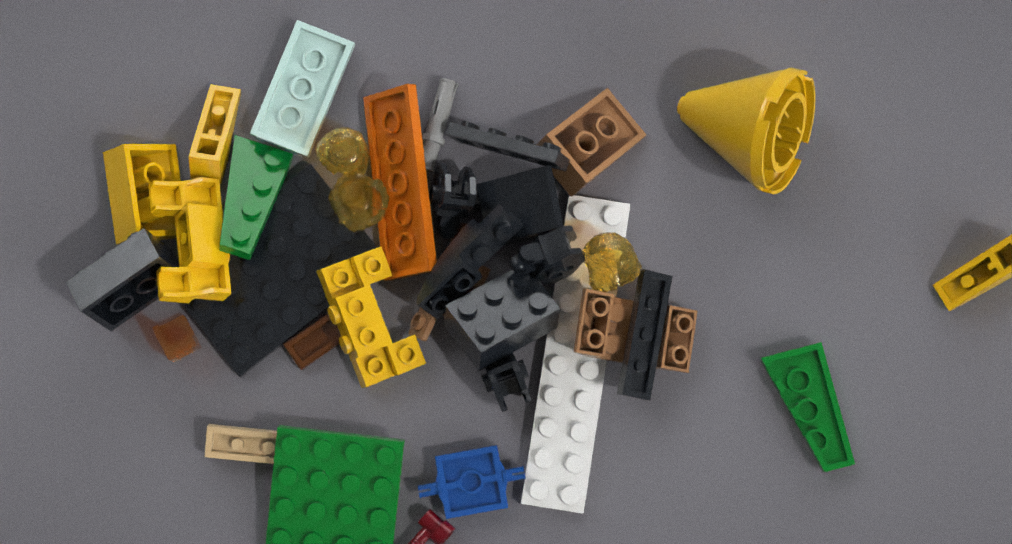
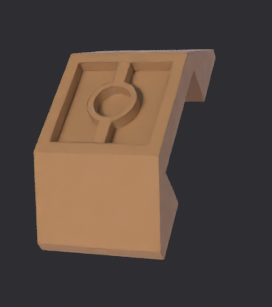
[573,289,698,373]

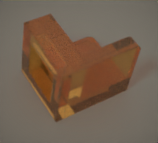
[152,315,202,362]

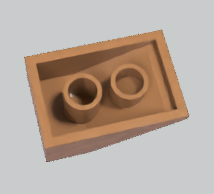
[536,88,646,197]

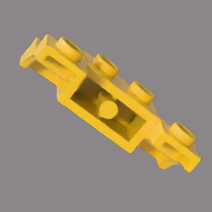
[148,177,231,304]
[316,246,426,388]

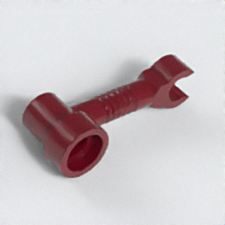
[408,509,456,544]

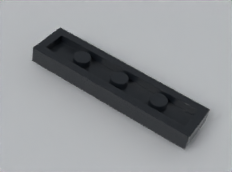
[445,121,570,172]
[617,269,673,400]

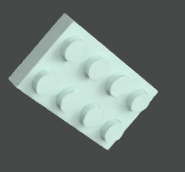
[250,20,355,158]

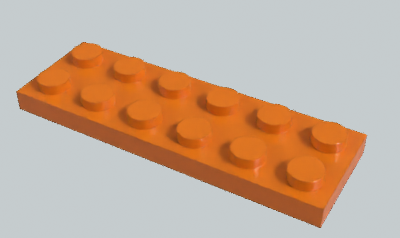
[363,84,437,281]

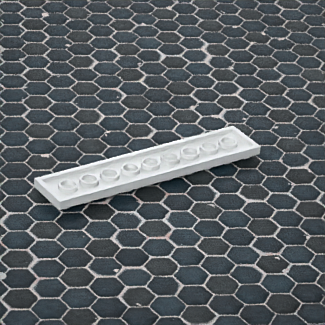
[521,195,630,513]

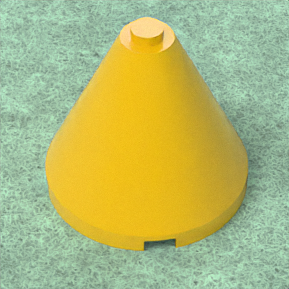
[677,68,816,194]

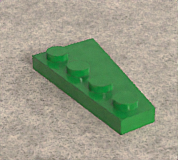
[759,342,855,472]

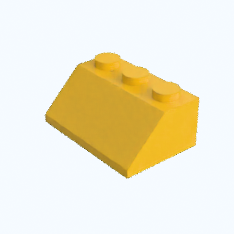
[103,144,181,244]

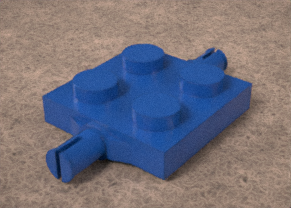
[418,445,526,519]

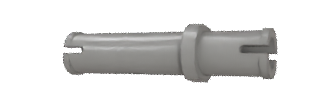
[422,78,459,173]

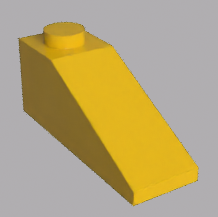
[188,84,241,184]
[933,234,1012,311]

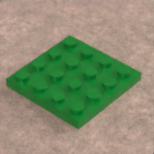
[266,425,405,544]

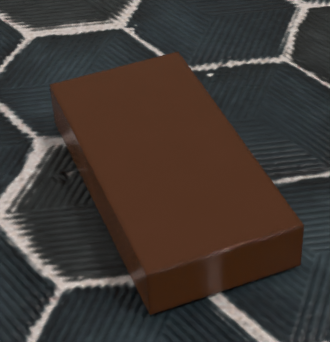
[283,314,341,371]

